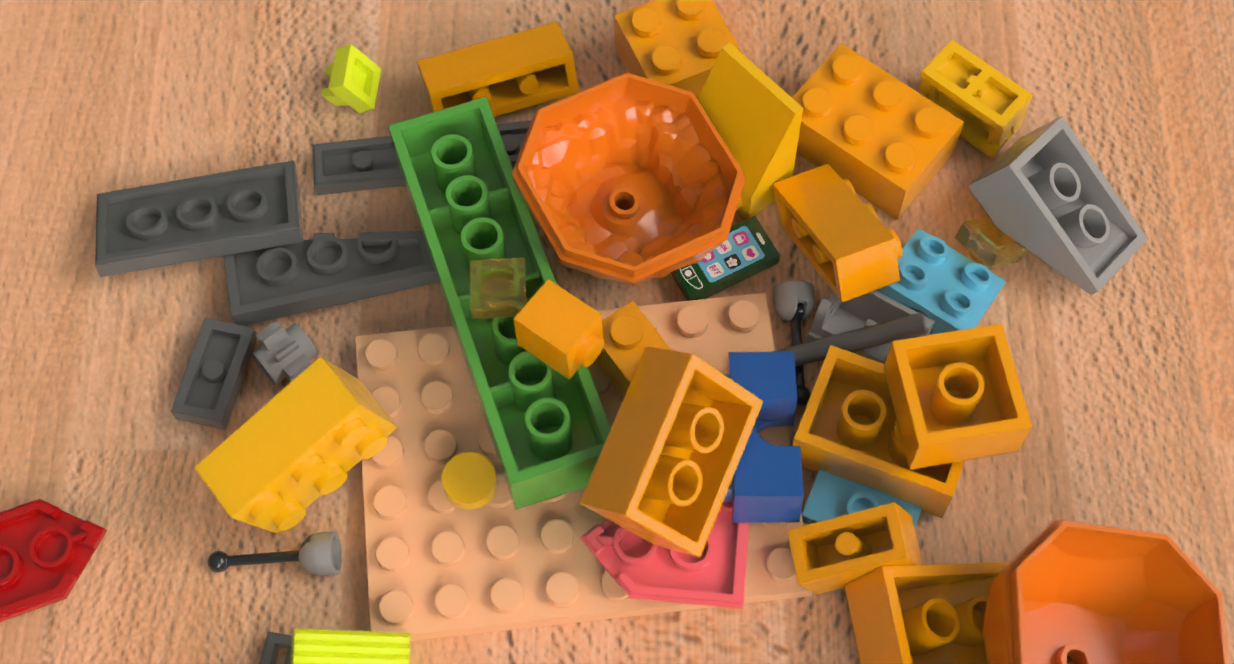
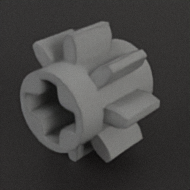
[252,321,318,385]

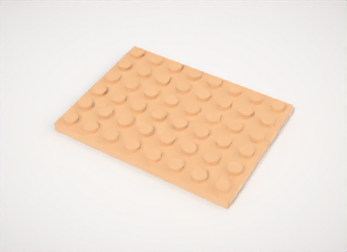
[355,292,813,641]

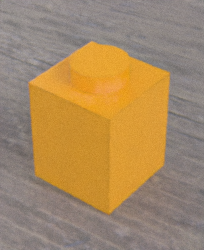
[514,279,605,380]

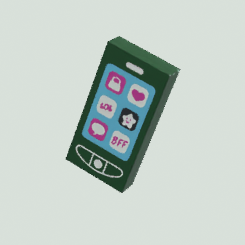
[671,216,780,301]

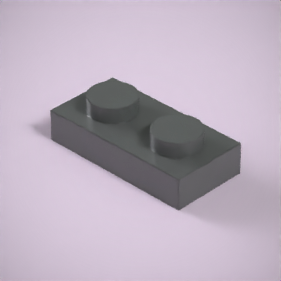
[171,318,257,430]

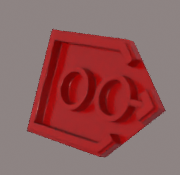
[0,499,107,622]

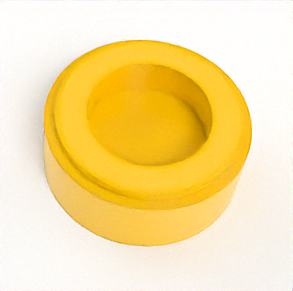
[441,452,498,510]

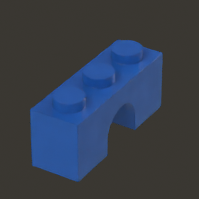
[722,352,804,523]

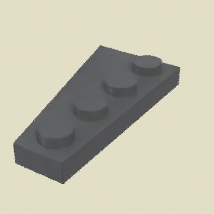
[223,231,438,326]

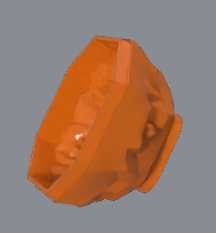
[512,73,746,286]

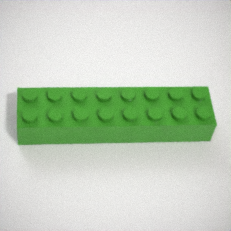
[388,97,611,510]

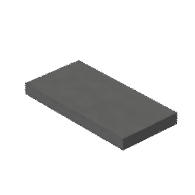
[95,160,303,277]

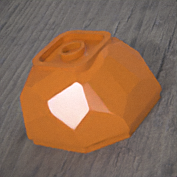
[982,520,1230,664]

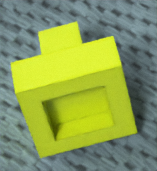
[321,44,382,114]

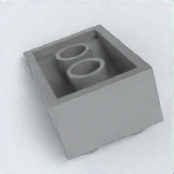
[968,116,1148,295]

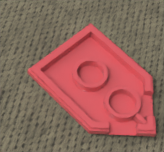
[580,502,749,609]

